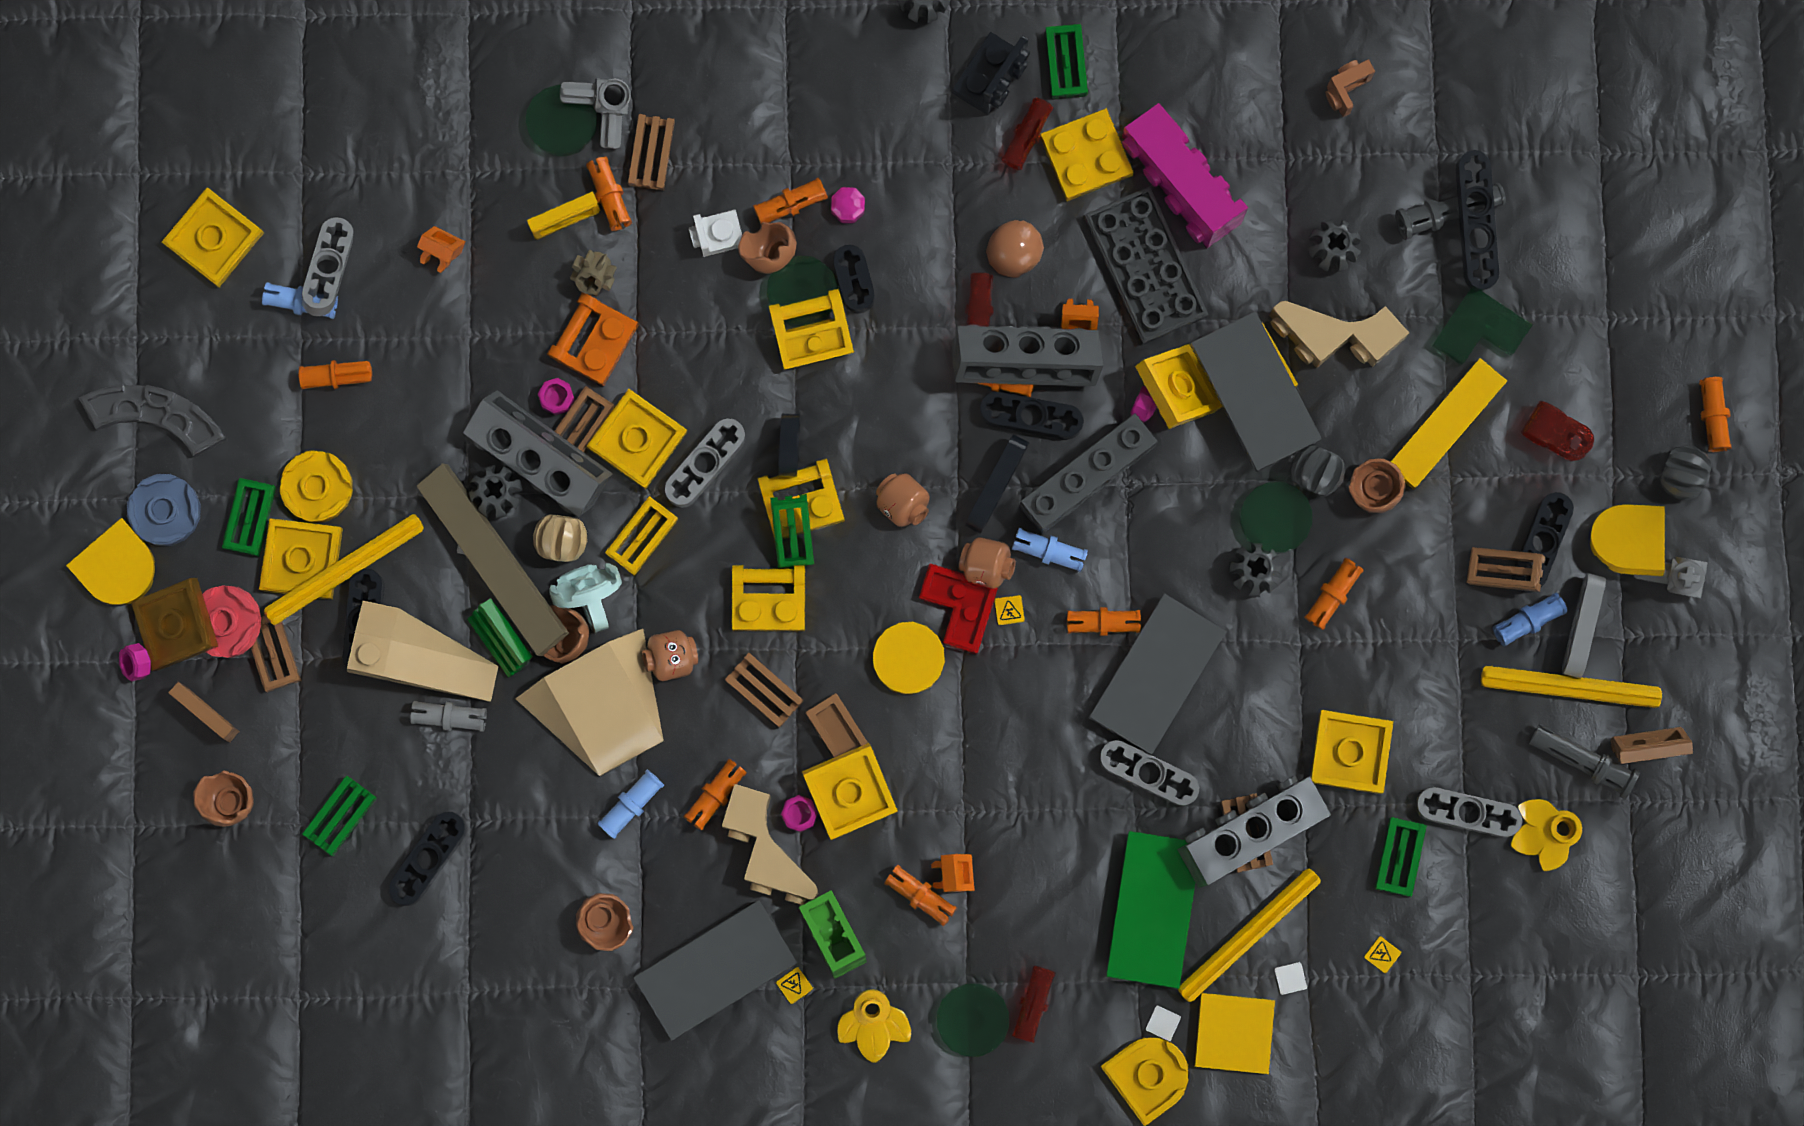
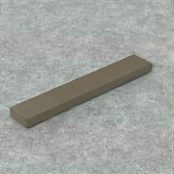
[417,463,569,656]

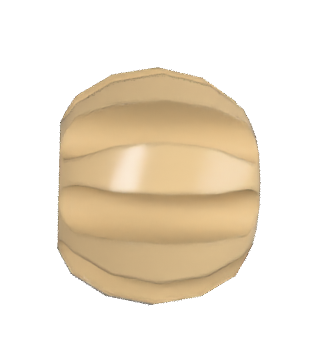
[533,514,587,562]

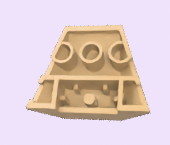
[516,628,664,776]

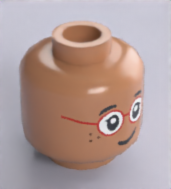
[876,473,930,527]
[959,537,1016,588]
[642,630,698,681]

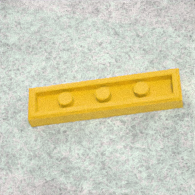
[1391,358,1507,490]

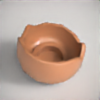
[986,220,1044,278]
[738,222,797,274]
[1348,459,1405,513]
[543,605,589,663]
[193,770,254,827]
[576,893,634,951]

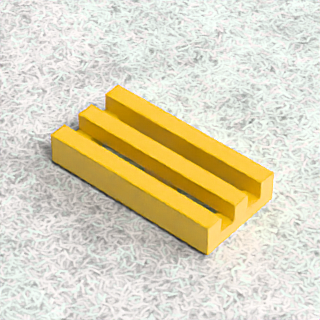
[527,191,600,240]
[605,496,679,576]

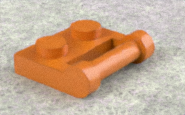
[547,292,639,387]

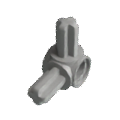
[560,78,631,149]
[1634,557,1708,598]

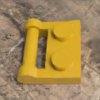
[769,289,854,370]
[757,458,845,539]
[732,565,805,631]

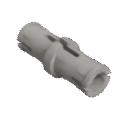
[411,701,487,732]

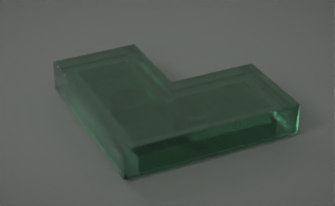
[1432,288,1533,365]

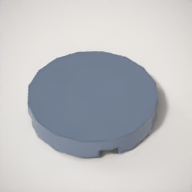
[127,474,201,546]

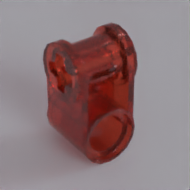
[1521,401,1594,461]

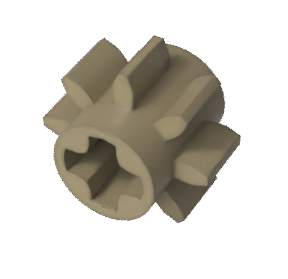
[570,250,617,296]

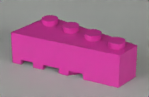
[1122,103,1248,248]

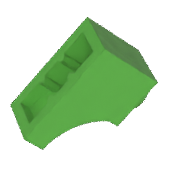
[799,890,867,979]

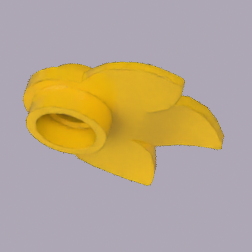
[1511,799,1582,871]
[837,989,911,1063]

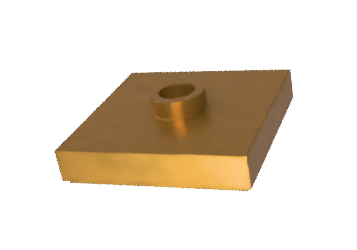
[131,578,218,671]

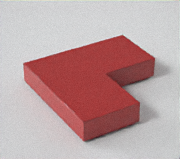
[919,563,998,654]

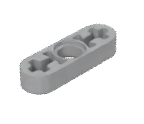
[302,217,353,316]
[665,419,745,508]
[1562,573,1606,679]
[1100,740,1199,806]
[1415,787,1522,838]

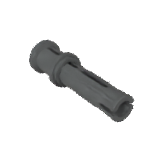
[1395,183,1506,240]
[1529,724,1640,800]

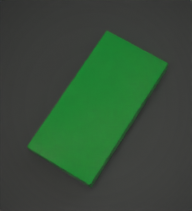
[1106,831,1195,989]

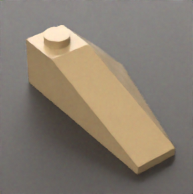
[347,601,498,702]

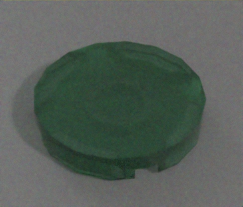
[526,85,597,157]
[767,255,838,327]
[1240,482,1312,554]
[937,984,1009,1057]

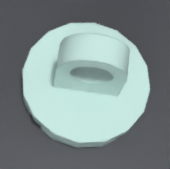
[549,563,622,634]

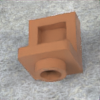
[1326,59,1375,117]

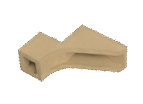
[1269,301,1409,368]
[722,784,818,905]

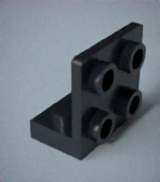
[952,32,1030,115]

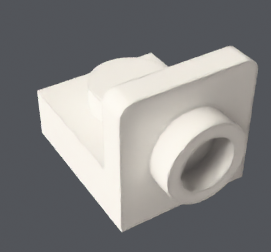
[689,210,742,257]

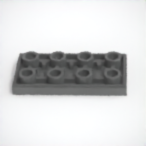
[1084,186,1209,345]
[1191,311,1322,473]
[1089,594,1226,755]
[633,900,798,1041]

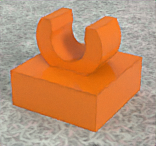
[417,226,466,273]
[1060,299,1099,330]
[931,854,975,892]

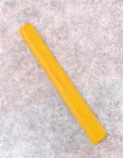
[264,514,424,625]
[1481,666,1662,708]
[1177,868,1321,1002]

